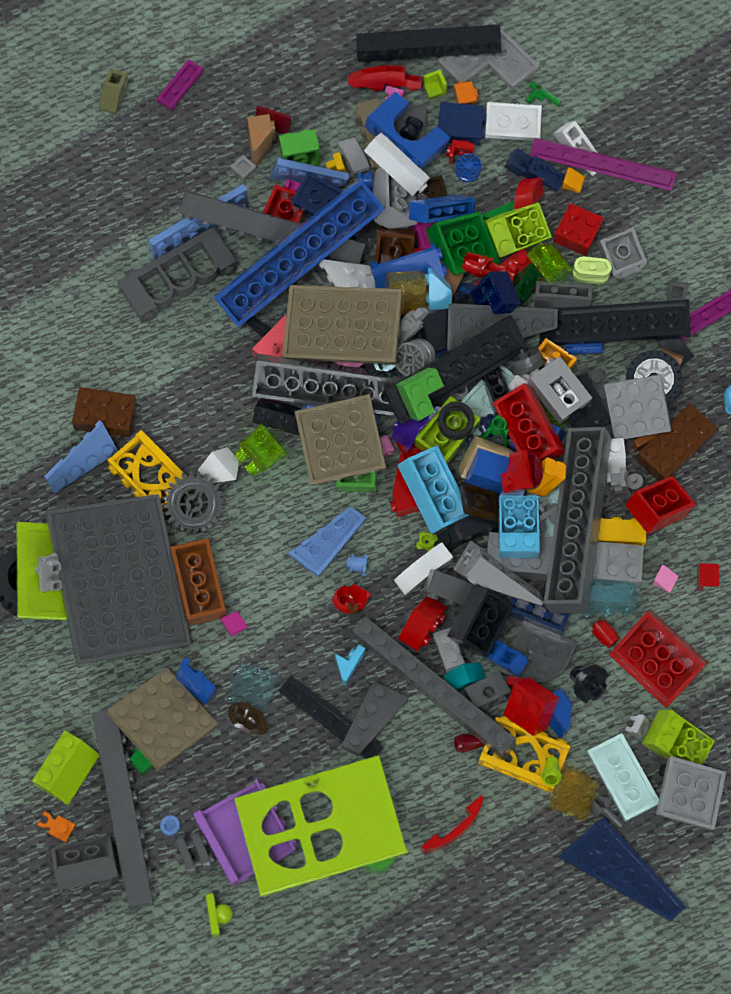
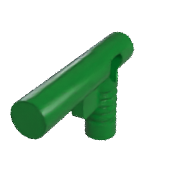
[525,81,562,107]

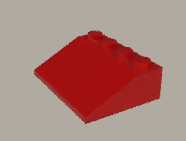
[609,610,709,708]

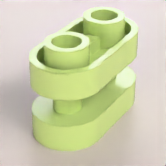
[572,257,612,285]

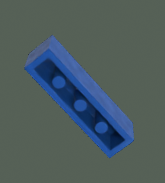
[409,194,475,223]

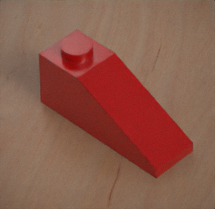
[389,453,419,517]

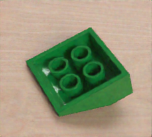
[425,211,500,276]

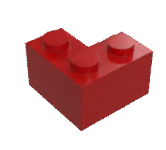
[398,596,448,651]

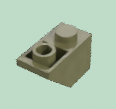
[98,68,129,115]

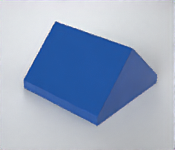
[464,448,509,493]

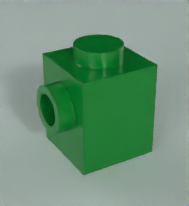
[129,748,154,777]

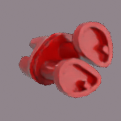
[462,252,518,290]

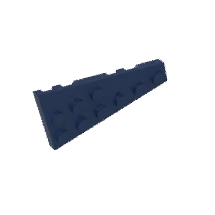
[558,817,686,922]

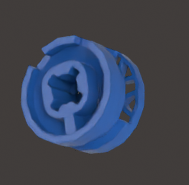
[455,153,482,183]

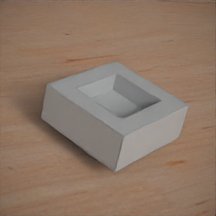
[230,155,256,181]

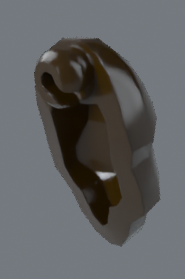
[228,702,268,735]

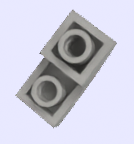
[338,138,370,175]

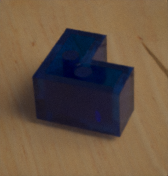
[470,271,521,314]

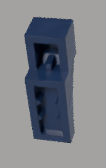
[504,148,565,191]

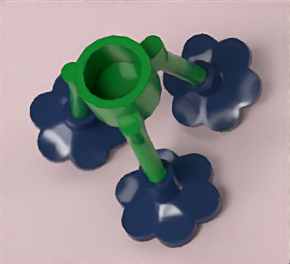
[466,414,516,452]

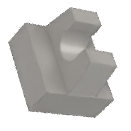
[625,714,651,741]

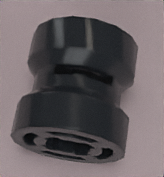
[399,116,423,141]

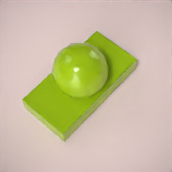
[206,893,233,938]

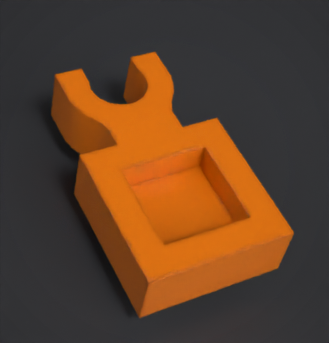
[37,811,76,843]

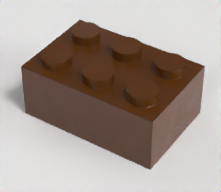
[72,387,137,438]

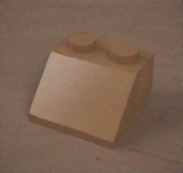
[247,114,276,166]

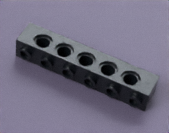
[252,398,301,436]

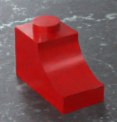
[500,450,534,493]

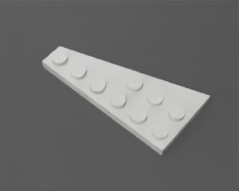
[319,259,376,288]

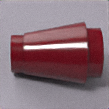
[454,734,484,753]

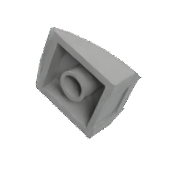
[596,227,647,279]

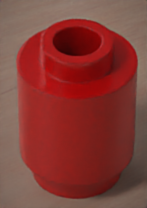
[591,619,620,649]

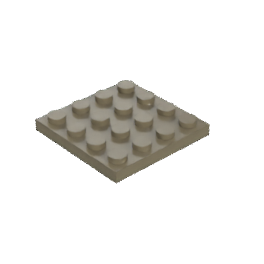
[295,394,386,486]
[106,667,218,771]

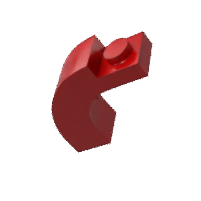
[514,177,544,210]

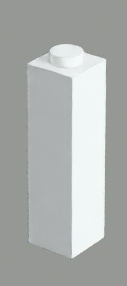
[364,133,430,196]

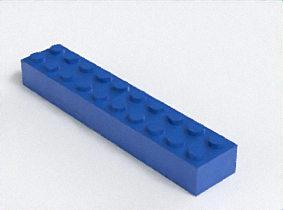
[214,178,385,327]

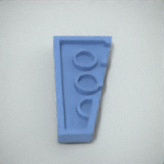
[269,158,349,188]
[44,420,118,493]
[288,506,366,578]

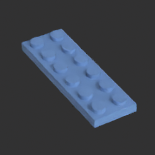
[149,184,248,260]

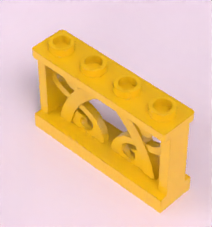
[107,430,192,513]
[478,716,570,793]

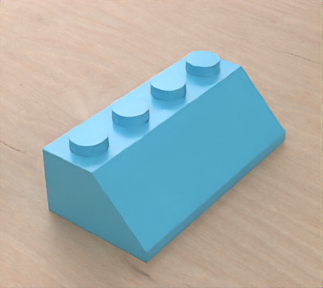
[397,445,469,534]

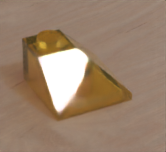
[549,766,600,822]

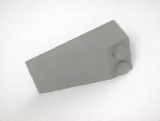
[465,548,544,605]

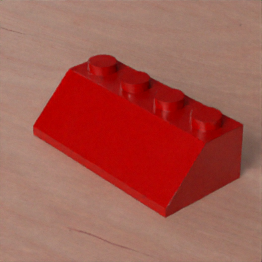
[493,383,565,462]

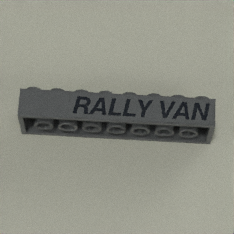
[251,354,407,416]

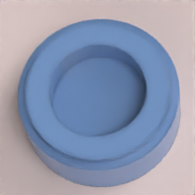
[160,816,181,837]

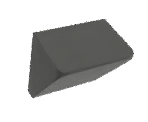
[666,280,688,300]

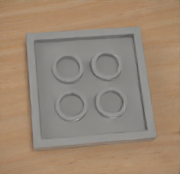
[604,374,672,439]
[656,756,726,831]

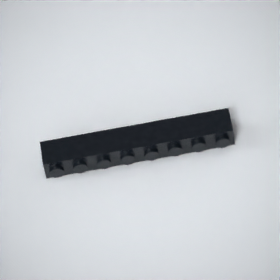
[356,24,502,62]

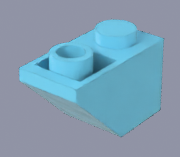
[424,268,452,310]

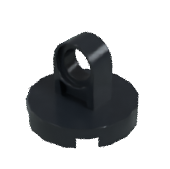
[570,665,609,703]

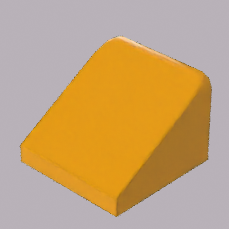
[562,167,585,193]

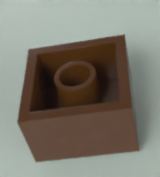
[375,226,416,264]

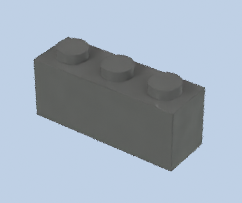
[534,281,592,309]
[423,569,473,607]

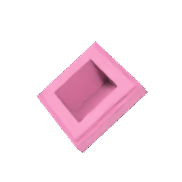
[653,565,679,593]

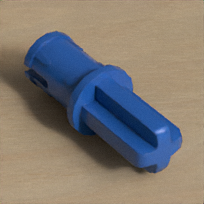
[565,343,603,356]

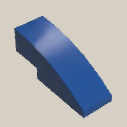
[481,640,529,676]

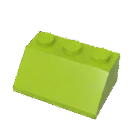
[32,730,100,805]

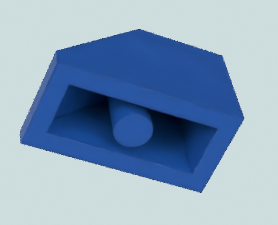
[549,689,572,738]

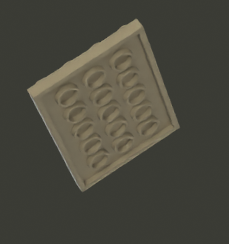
[282,285,403,364]

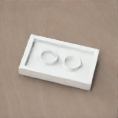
[485,102,542,141]

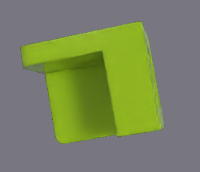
[423,69,447,100]

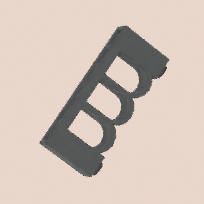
[117,227,237,323]

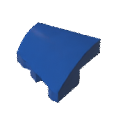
[176,658,216,705]

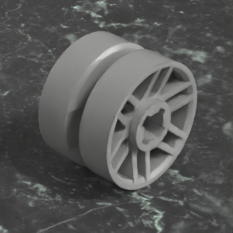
[395,338,436,376]

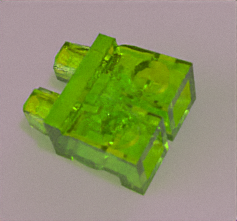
[527,242,572,282]
[234,424,288,477]

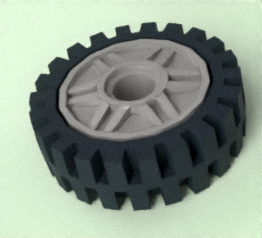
[626,350,683,404]

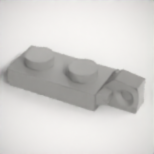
[398,307,429,346]

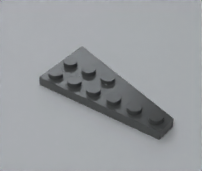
[447,304,558,352]

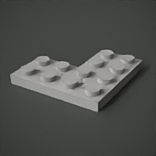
[437,18,539,90]

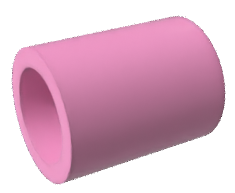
[380,435,395,457]

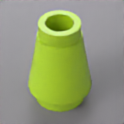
[541,756,562,786]

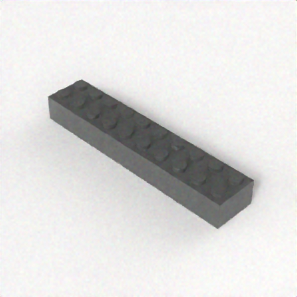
[544,427,611,613]

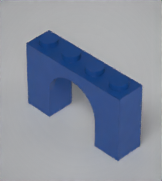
[364,91,450,170]

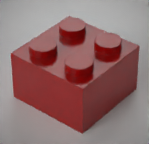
[263,184,307,224]
[553,203,604,257]
[503,677,559,736]

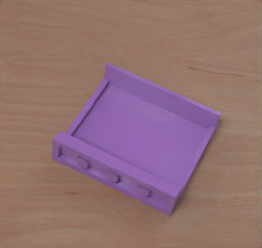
[193,779,297,887]

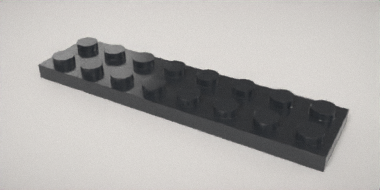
[539,299,691,346]
[383,315,528,425]

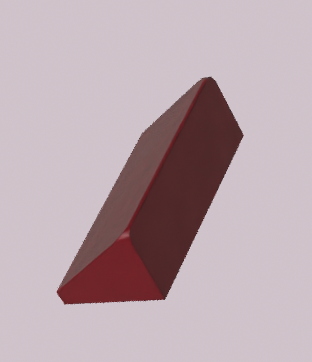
[255,105,292,134]

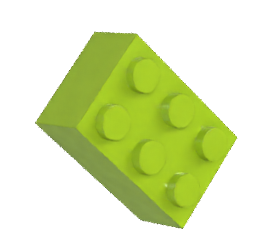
[415,396,481,465]

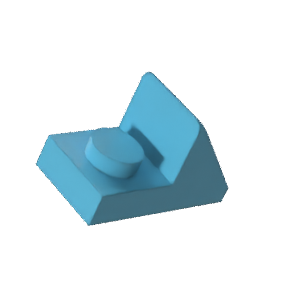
[335,645,365,686]

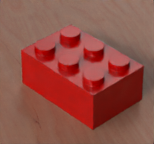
[625,475,696,534]

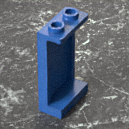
[369,243,447,296]

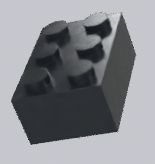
[447,584,513,658]

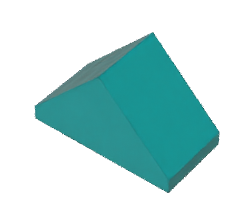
[444,663,486,691]

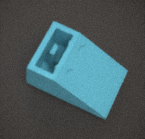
[498,495,540,559]

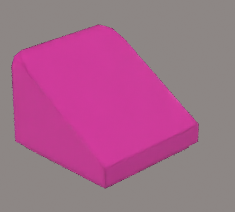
[221,611,248,638]

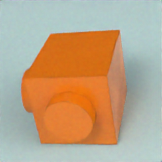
[453,81,478,105]

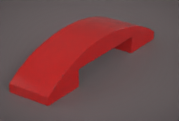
[420,795,484,853]

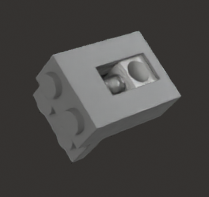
[527,356,592,424]

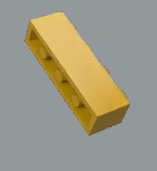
[598,517,646,547]

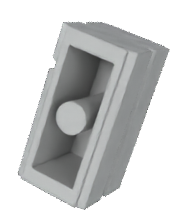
[433,627,465,673]

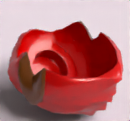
[332,584,371,614]

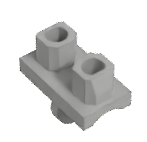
[611,468,644,497]
[538,500,557,534]
[453,541,487,579]
[35,553,62,592]

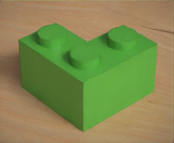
[396,367,444,421]

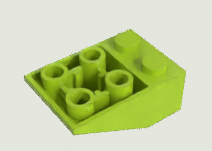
[484,202,552,258]
[641,710,715,765]

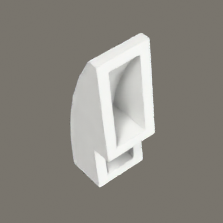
[394,542,453,596]

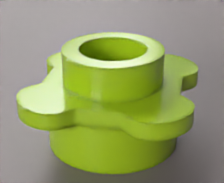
[416,532,438,552]

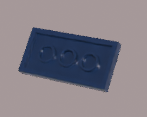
[290,171,361,240]

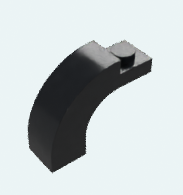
[437,515,499,552]

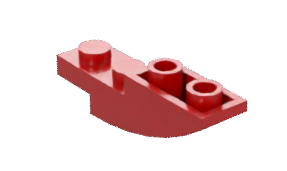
[348,65,422,91]

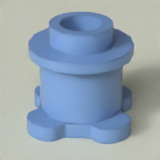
[346,554,368,576]

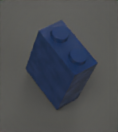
[438,102,487,146]

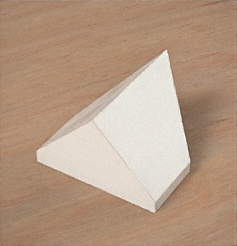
[198,447,240,483]

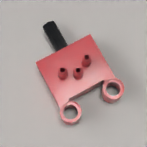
[246,315,320,362]

